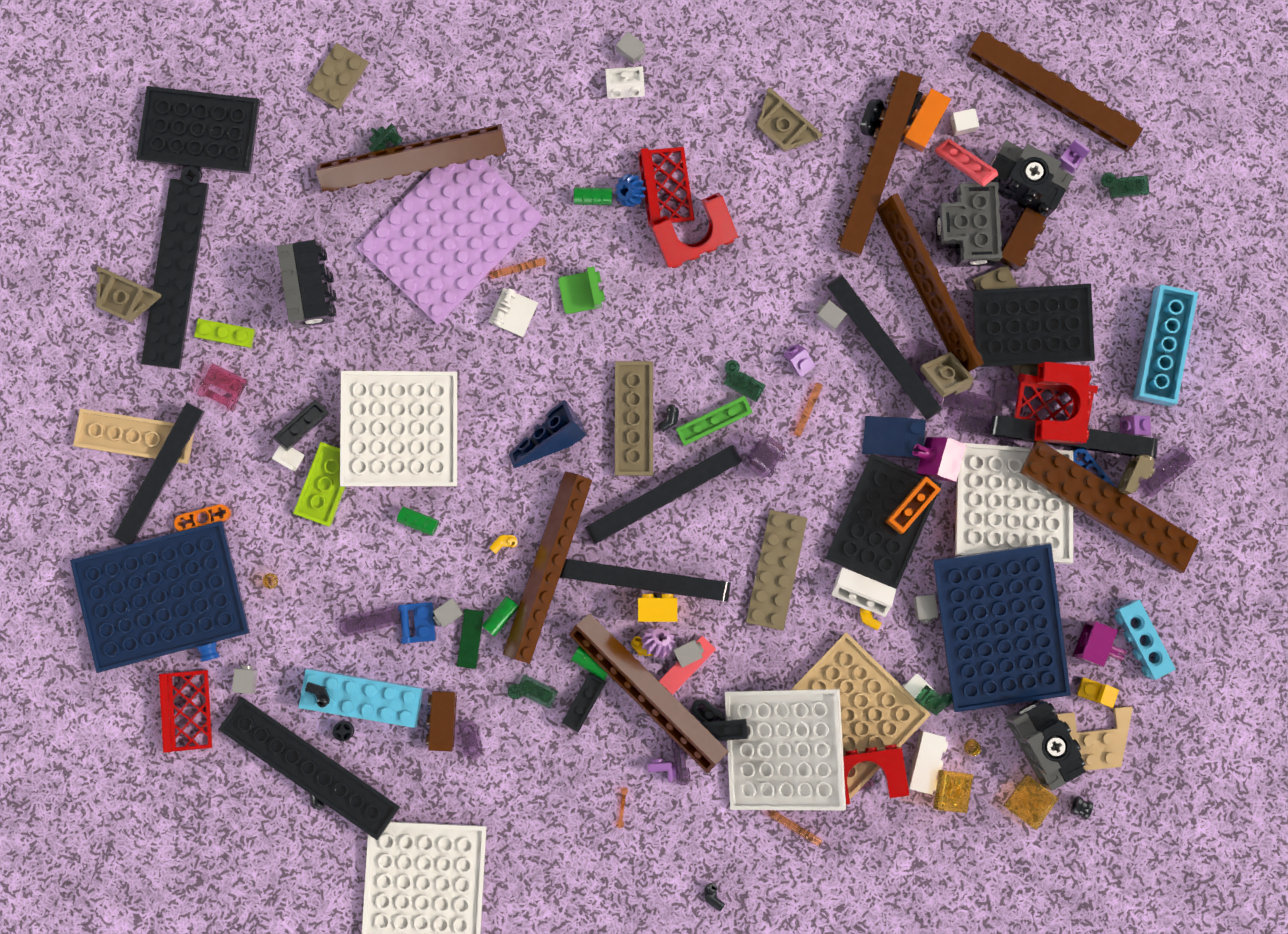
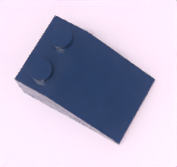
[862,416,926,460]

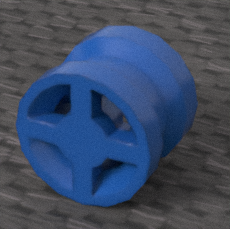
[197,642,220,662]

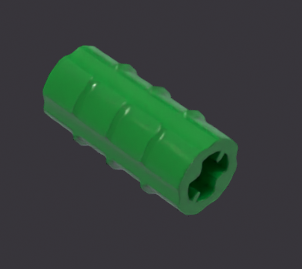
[574,187,612,206]
[397,506,439,536]
[482,596,519,636]
[571,646,608,680]

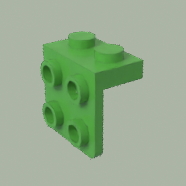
[558,266,605,314]

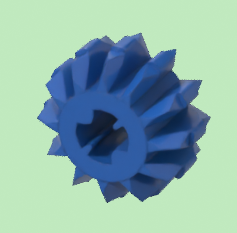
[614,174,647,207]

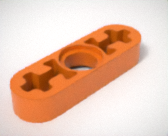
[174,504,231,531]

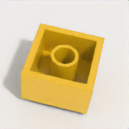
[638,594,677,622]

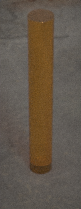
[490,257,547,279]
[793,382,823,437]
[768,810,822,846]

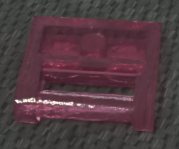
[198,363,248,411]

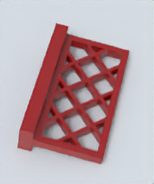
[638,147,695,227]
[1013,373,1098,428]
[159,670,213,753]

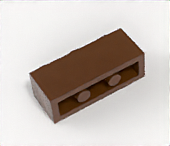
[999,207,1046,270]
[425,690,457,752]

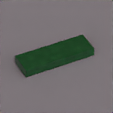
[457,609,485,669]

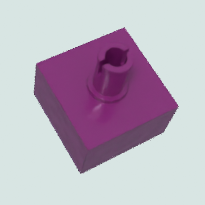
[912,437,967,482]
[1072,621,1127,667]

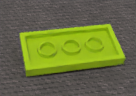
[293,442,346,527]

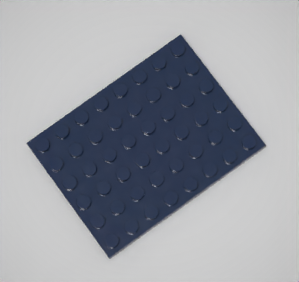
[70,521,250,673]
[933,542,1071,712]

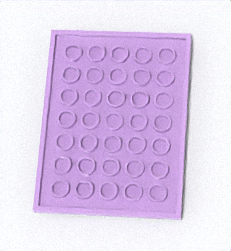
[356,159,543,325]

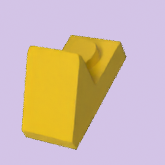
[1076,677,1119,708]

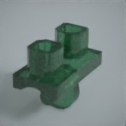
[368,123,403,152]

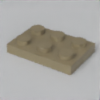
[307,42,369,110]

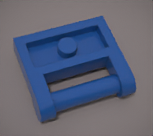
[398,602,436,644]

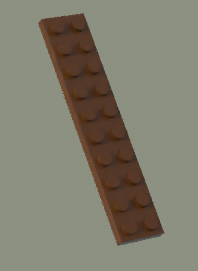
[876,193,984,372]
[1019,441,1199,574]

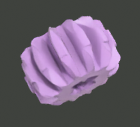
[641,625,675,659]

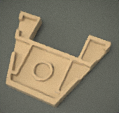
[1056,706,1133,771]

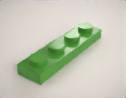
[676,396,753,446]

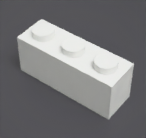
[831,567,896,617]
[908,730,948,795]

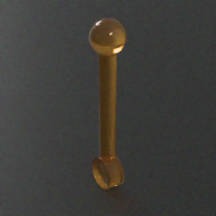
[616,787,628,828]

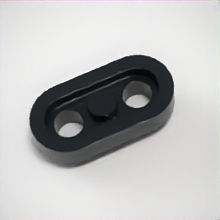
[860,99,884,136]
[691,698,726,722]

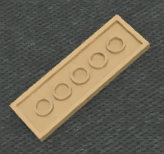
[73,408,195,464]

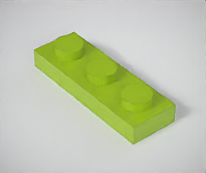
[194,318,255,348]

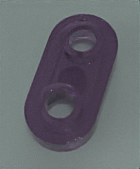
[459,720,483,759]

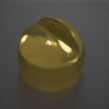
[262,573,278,589]
[964,739,981,756]

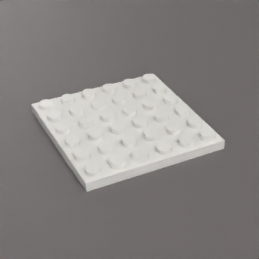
[340,371,457,487]
[955,443,1073,564]
[725,689,846,811]
[362,821,487,934]

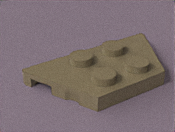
[757,87,823,152]
[96,266,162,323]

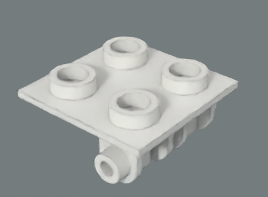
[489,288,538,337]

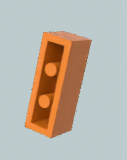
[902,88,951,152]
[885,476,941,534]

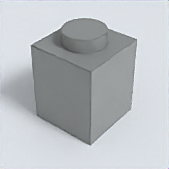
[616,31,646,65]
[816,300,847,332]
[913,594,938,623]
[433,598,464,627]
[673,640,704,668]
[232,665,258,694]

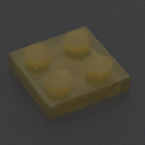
[933,769,973,813]
[1003,774,1059,830]

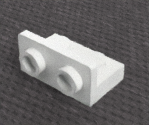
[605,66,645,99]

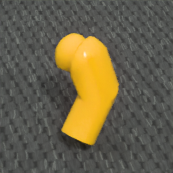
[489,535,518,554]
[859,607,882,631]
[631,636,653,656]

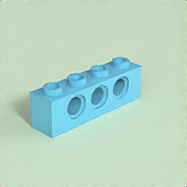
[1114,599,1176,680]

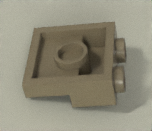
[919,352,974,398]
[1117,454,1155,495]

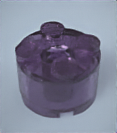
[744,434,787,478]

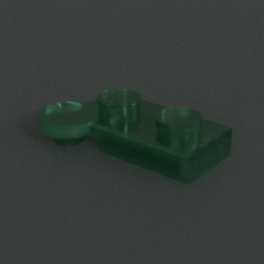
[1100,172,1150,199]
[723,360,766,403]
[508,674,559,709]
[914,685,952,716]

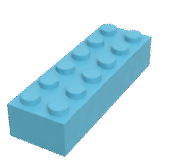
[1132,284,1199,407]
[299,668,424,728]

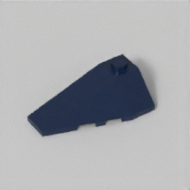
[509,400,587,468]

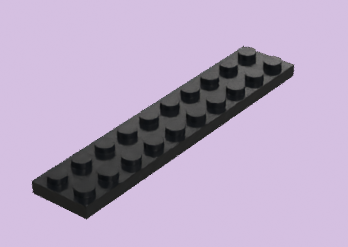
[141,178,209,370]
[218,697,401,840]

